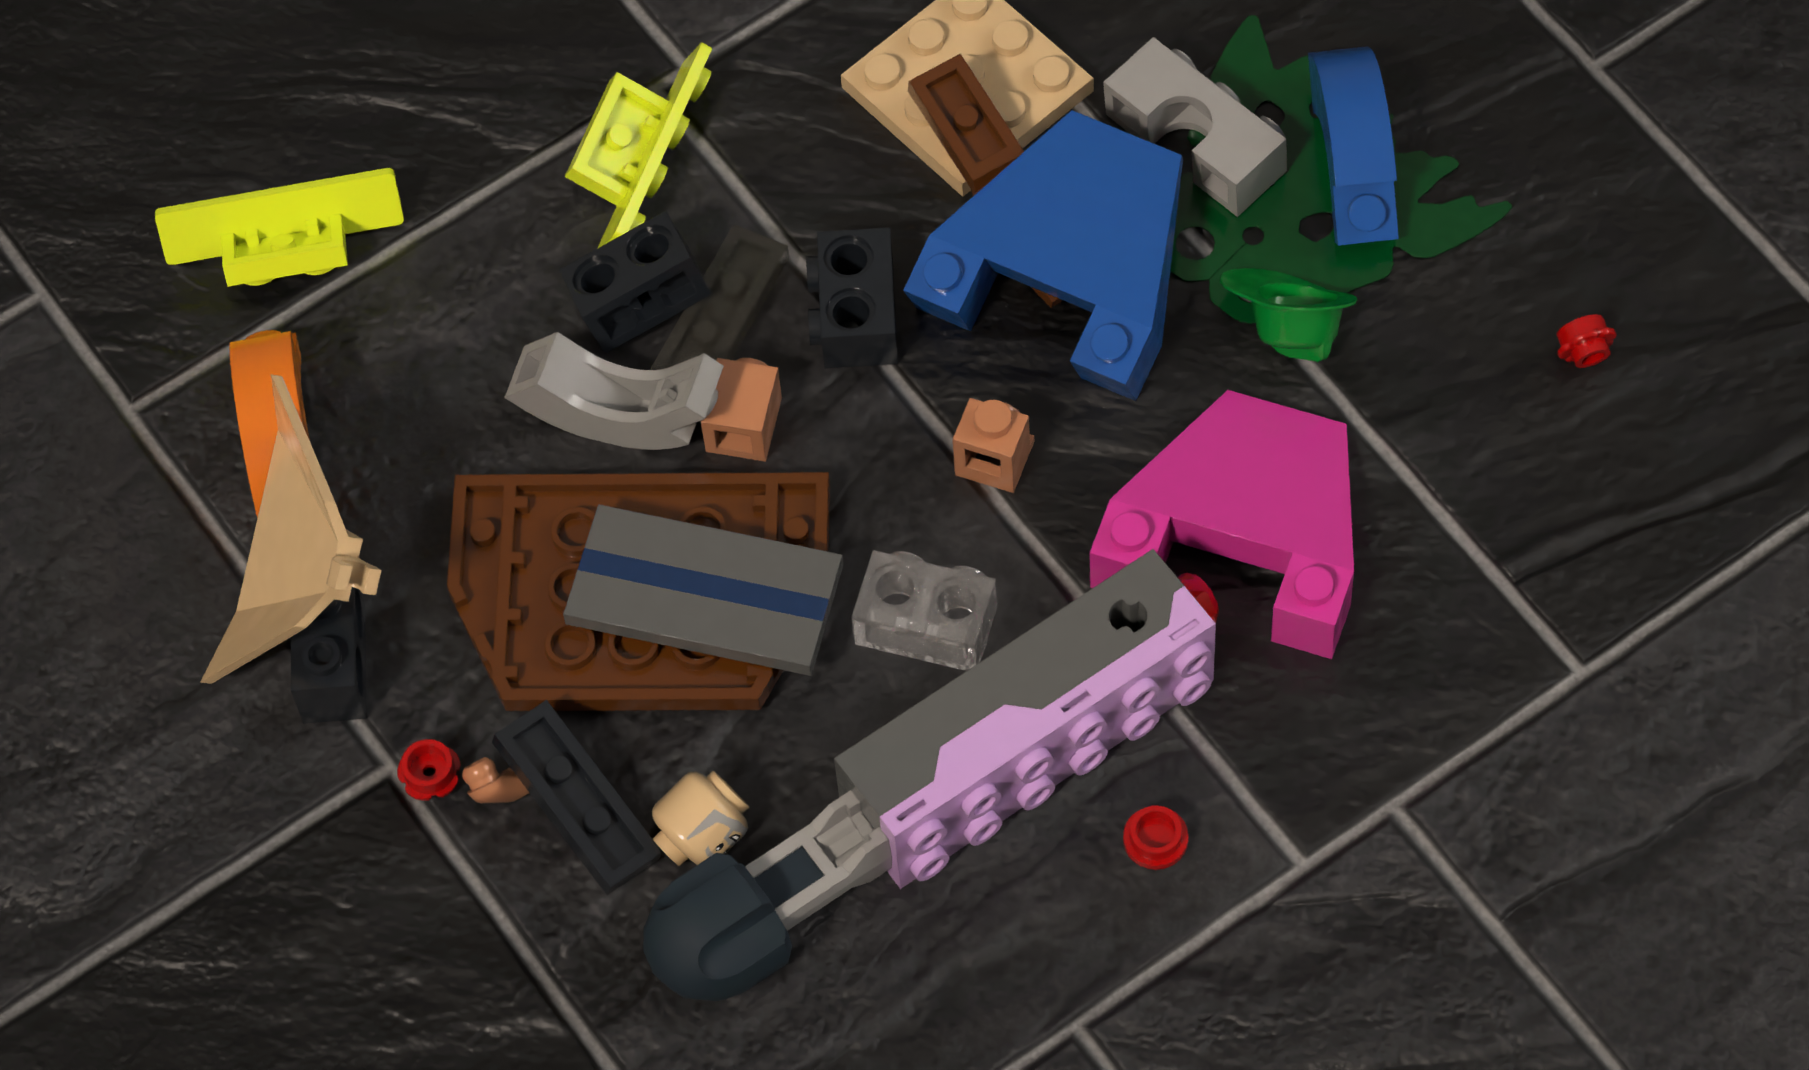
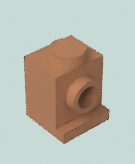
[953,398,1035,493]

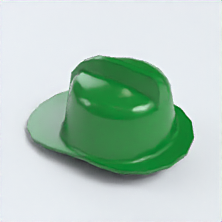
[1219,268,1357,362]

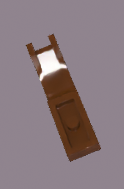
[907,53,1062,308]

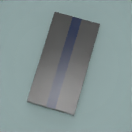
[563,504,844,676]

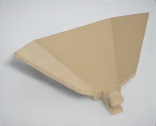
[200,374,382,684]

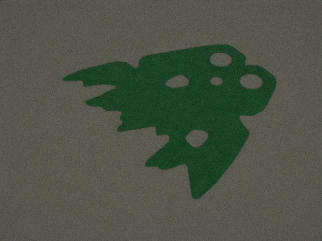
[1170,15,1512,324]

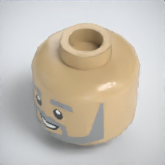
[652,771,749,867]

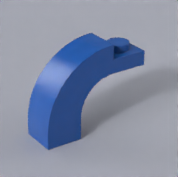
[1308,47,1399,246]

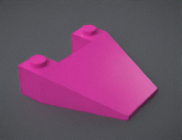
[1090,390,1354,659]

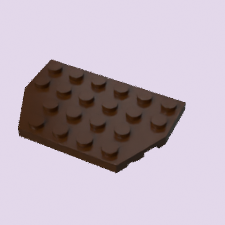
[447,472,830,711]

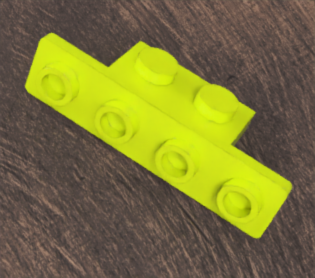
[565,42,712,249]
[155,168,404,287]

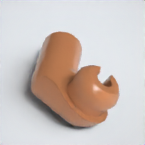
[462,757,529,803]

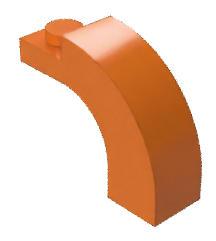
[229,330,310,518]

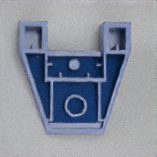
[903,110,1183,401]

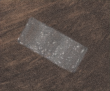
[852,550,997,671]

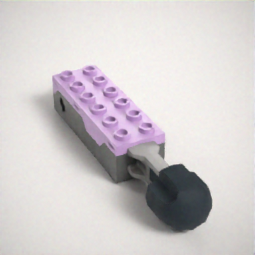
[643,549,1219,1001]

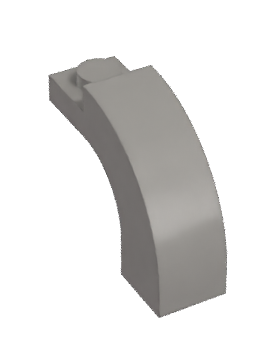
[504,332,724,450]

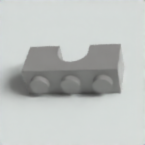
[1103,37,1287,217]

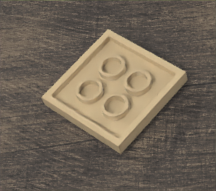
[841,0,1094,197]

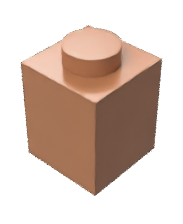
[701,358,782,462]

